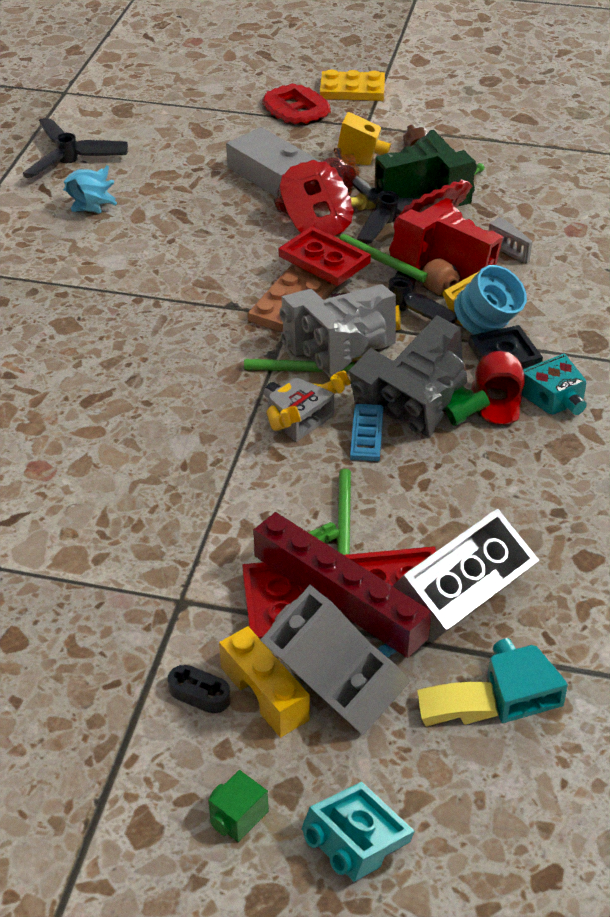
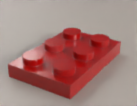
[278,226,371,286]

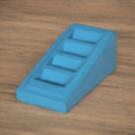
[350,404,384,461]

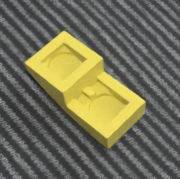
[417,682,499,727]

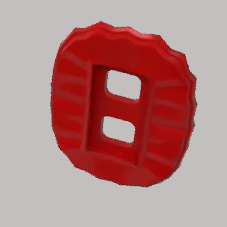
[262,83,331,125]
[280,160,354,236]
[399,180,473,216]

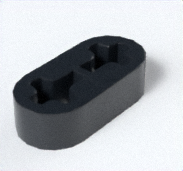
[168,665,231,714]

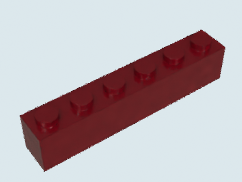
[253,512,432,658]

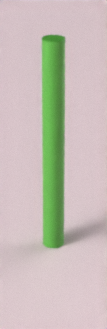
[339,234,428,283]
[244,359,355,373]
[337,469,351,555]

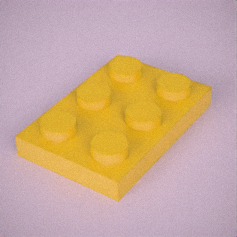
[320,69,385,101]

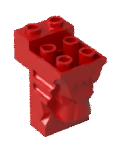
[389,198,503,281]

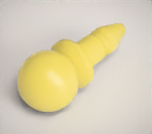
[350,193,376,210]

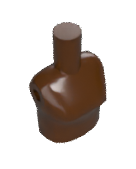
[403,124,428,147]

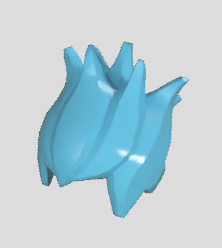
[63,165,117,214]

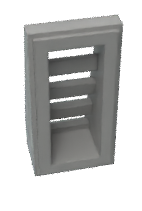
[488,217,532,264]

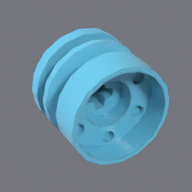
[454,265,527,335]

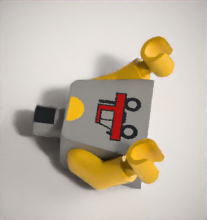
[264,371,351,442]

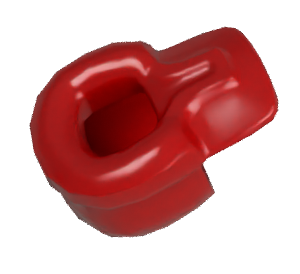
[471,351,524,424]

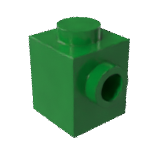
[208,770,269,843]

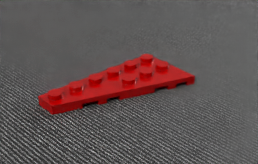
[242,546,437,639]

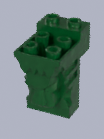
[374,129,477,206]

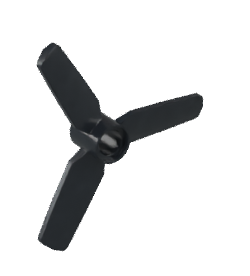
[23,118,128,178]
[342,170,418,244]
[330,271,457,324]

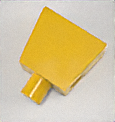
[335,112,391,165]

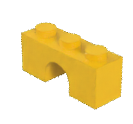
[219,626,310,738]

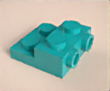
[301,781,415,882]

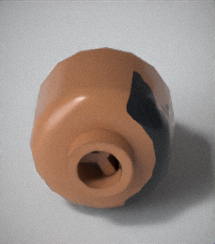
[422,258,460,296]

